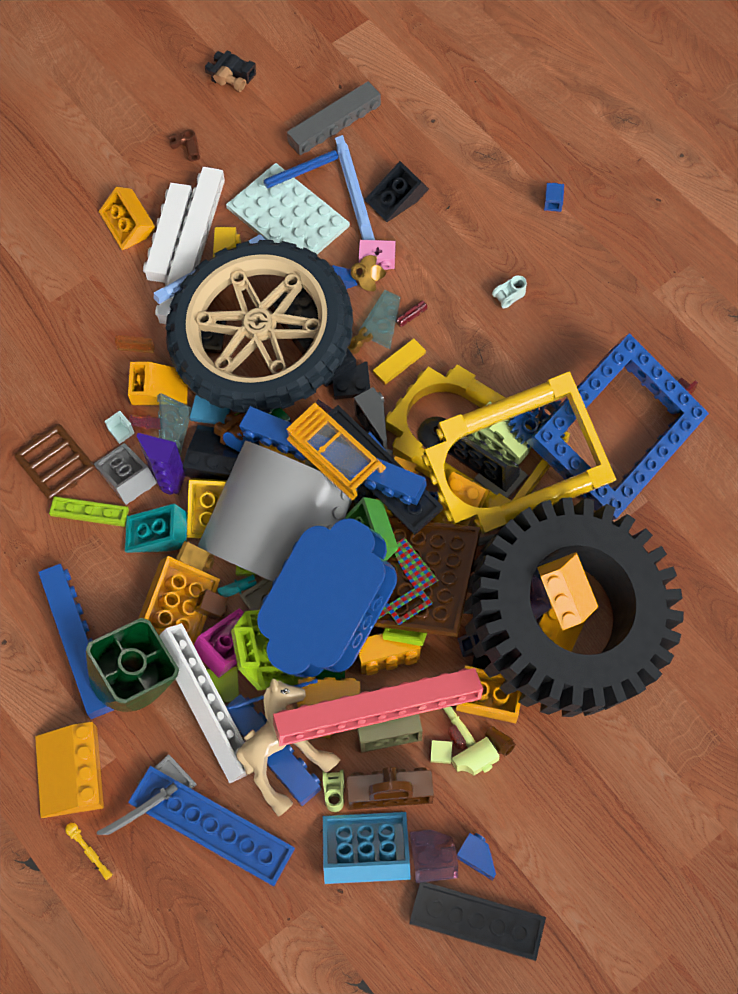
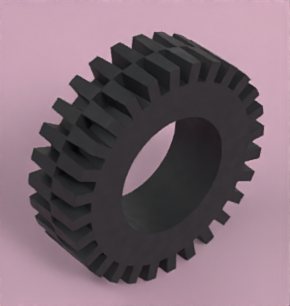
[463,497,684,717]

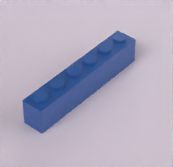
[226,694,321,806]

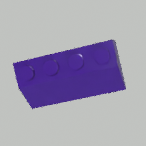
[137,433,185,495]

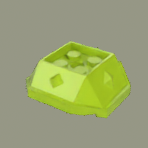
[231,610,303,690]

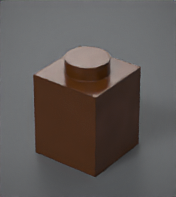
[194,589,228,620]

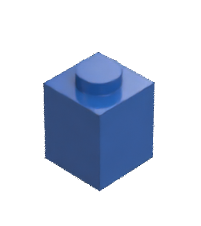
[544,183,564,212]

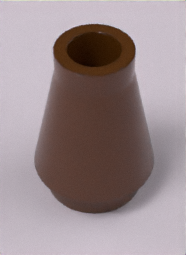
[485,726,516,756]

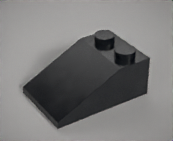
[365,161,429,222]

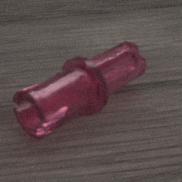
[129,415,167,430]

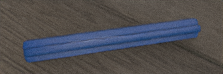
[264,150,339,188]

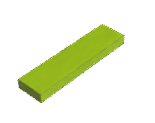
[49,496,129,527]

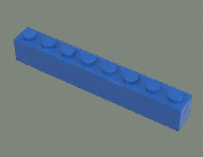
[38,564,114,719]

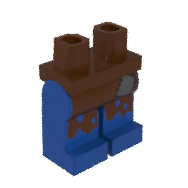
[214,413,259,452]

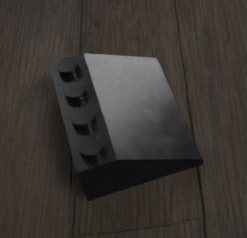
[183,425,240,480]
[448,434,520,492]

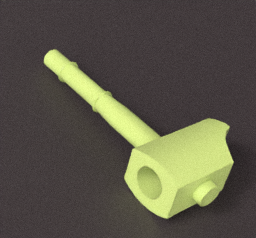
[443,706,499,776]

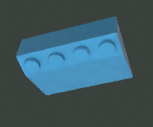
[323,812,410,884]

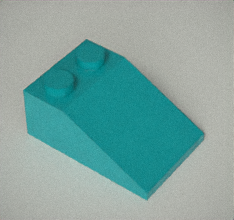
[125,504,188,553]

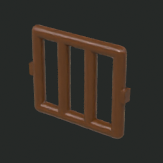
[15,424,95,500]

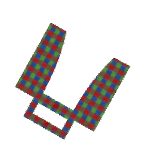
[378,537,438,625]

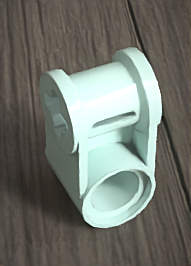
[492,276,527,308]

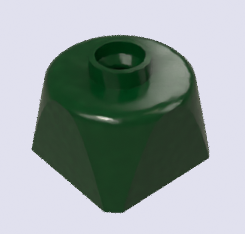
[86,618,179,712]

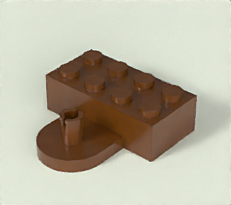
[347,767,434,810]

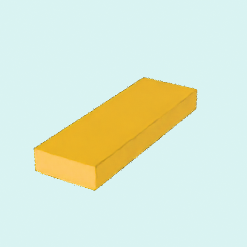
[373,339,426,385]

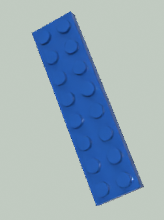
[128,766,295,887]

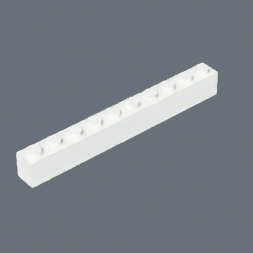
[155,167,225,324]

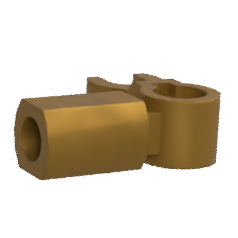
[348,327,373,354]

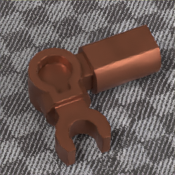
[168,129,200,162]

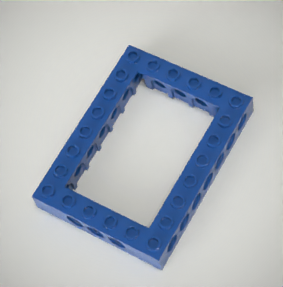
[526,333,709,520]

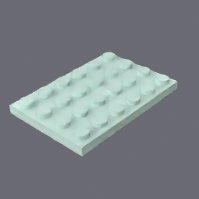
[226,163,350,255]

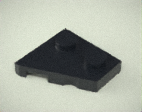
[333,362,371,400]

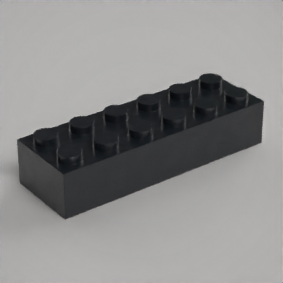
[270,283,356,387]

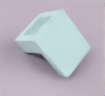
[105,411,134,444]

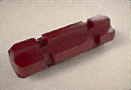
[396,300,427,327]

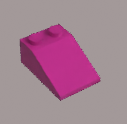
[194,608,244,678]

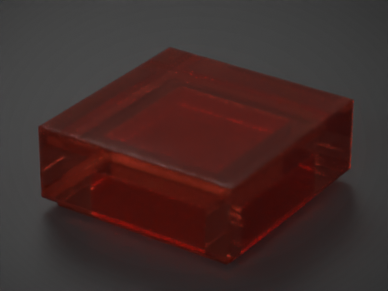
[448,725,466,750]

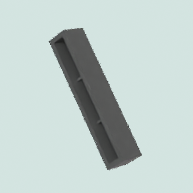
[287,81,381,155]

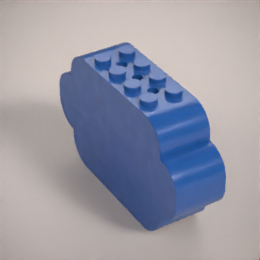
[257,519,397,678]

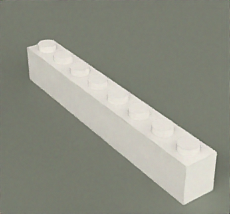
[159,623,248,783]

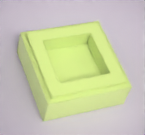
[431,740,452,764]

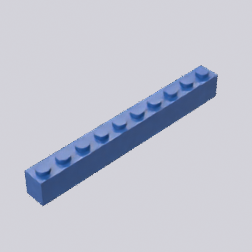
[239,406,427,505]

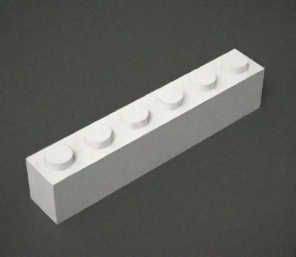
[143,183,193,283]

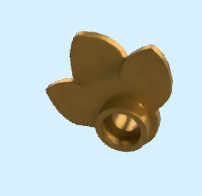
[351,255,386,291]

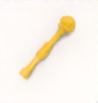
[65,823,113,880]

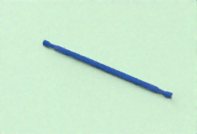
[226,679,318,710]

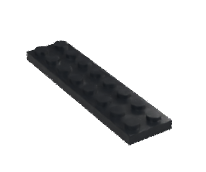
[317,405,443,535]

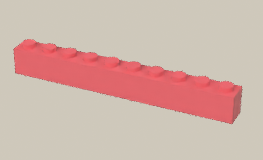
[273,668,483,746]

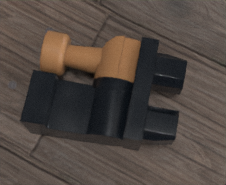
[205,50,256,92]

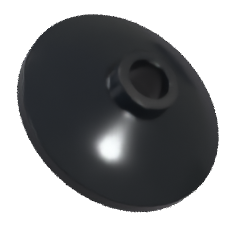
[418,417,447,448]

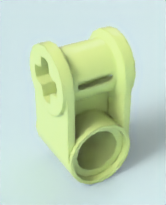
[323,770,344,812]

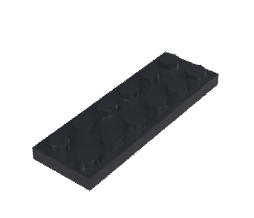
[409,881,546,962]

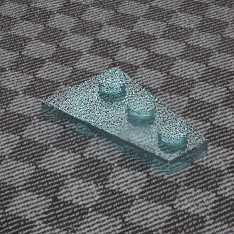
[359,290,401,349]
[157,393,192,455]

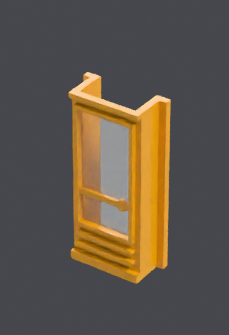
[286,403,386,500]

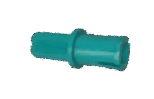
[218,574,257,598]

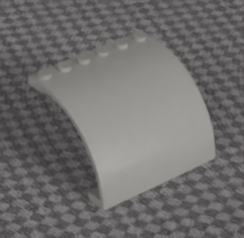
[197,441,357,581]

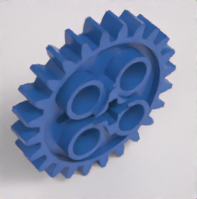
[508,400,568,448]

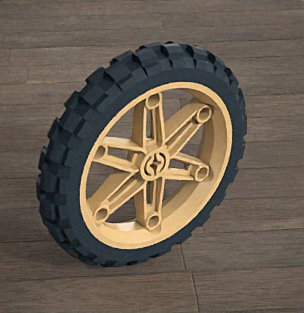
[165,240,353,413]

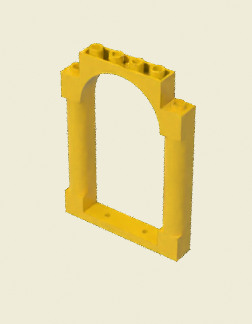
[385,364,570,508]
[422,371,616,535]

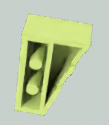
[472,402,531,465]

